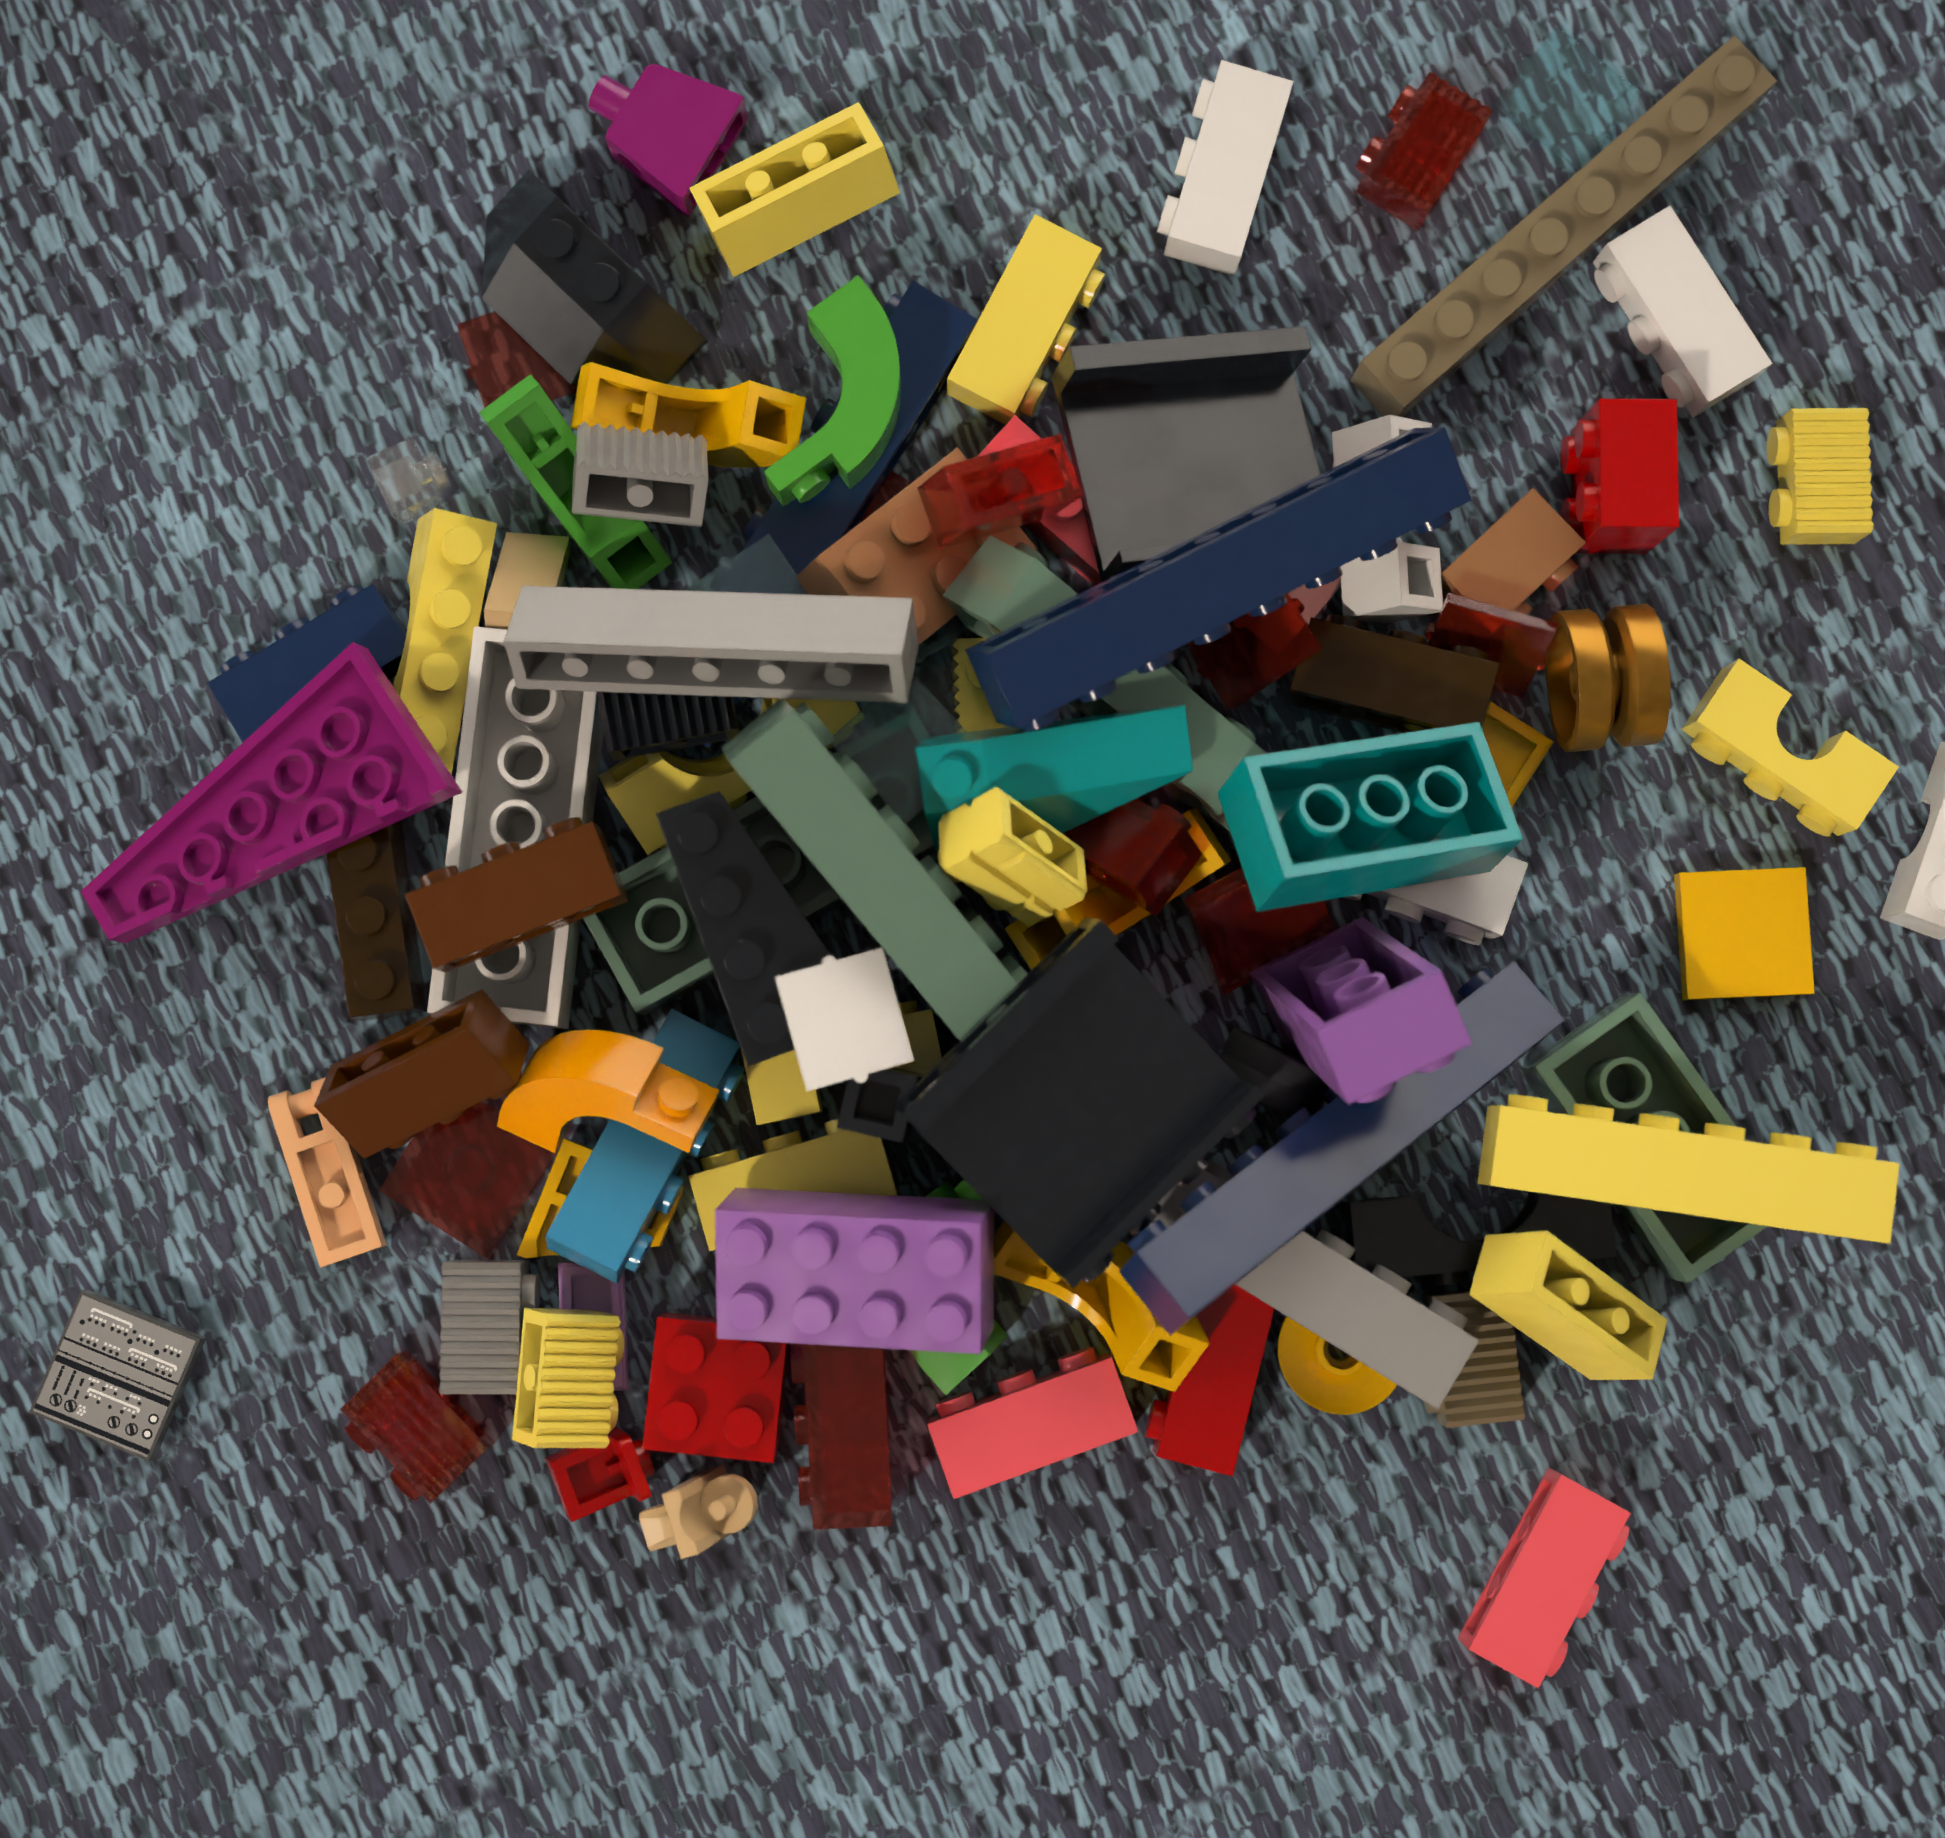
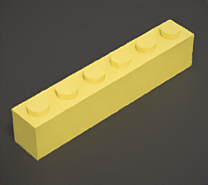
[1477,1094,1900,1243]

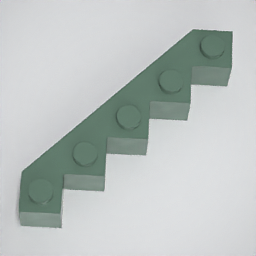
[942,535,1267,848]

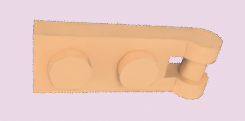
[268,1077,387,1267]

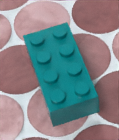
[1218,722,1523,912]

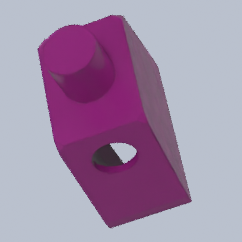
[588,64,748,218]

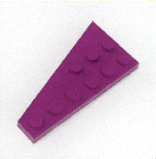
[80,642,462,944]

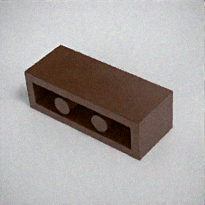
[405,817,629,973]
[314,989,530,1159]

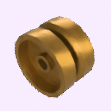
[1544,604,1670,752]

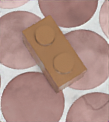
[1441,488,1586,639]

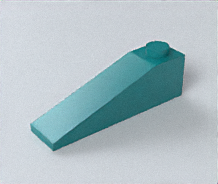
[915,704,1193,856]

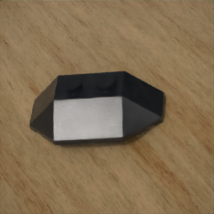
[482,170,708,386]

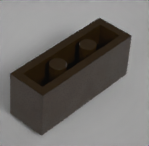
[1290,615,1500,733]
[327,822,427,1021]

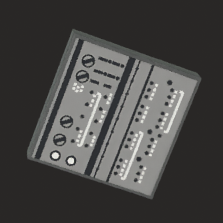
[29,1289,206,1461]

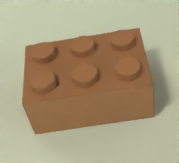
[795,447,1037,645]

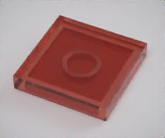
[1183,868,1334,995]
[379,1101,559,1259]

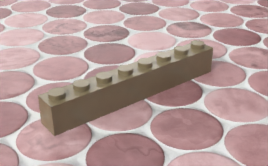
[1351,35,1777,417]

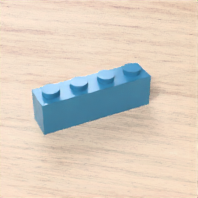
[546,1008,745,1284]

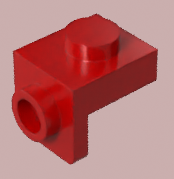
[545,1427,655,1522]

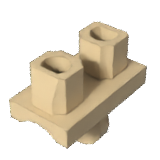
[639,1464,758,1559]

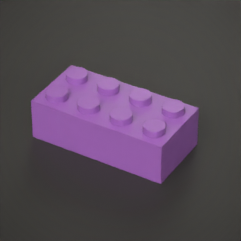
[1249,917,1472,1104]
[715,1188,994,1354]

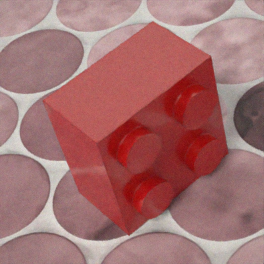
[1560,398,1679,554]
[642,1312,790,1463]

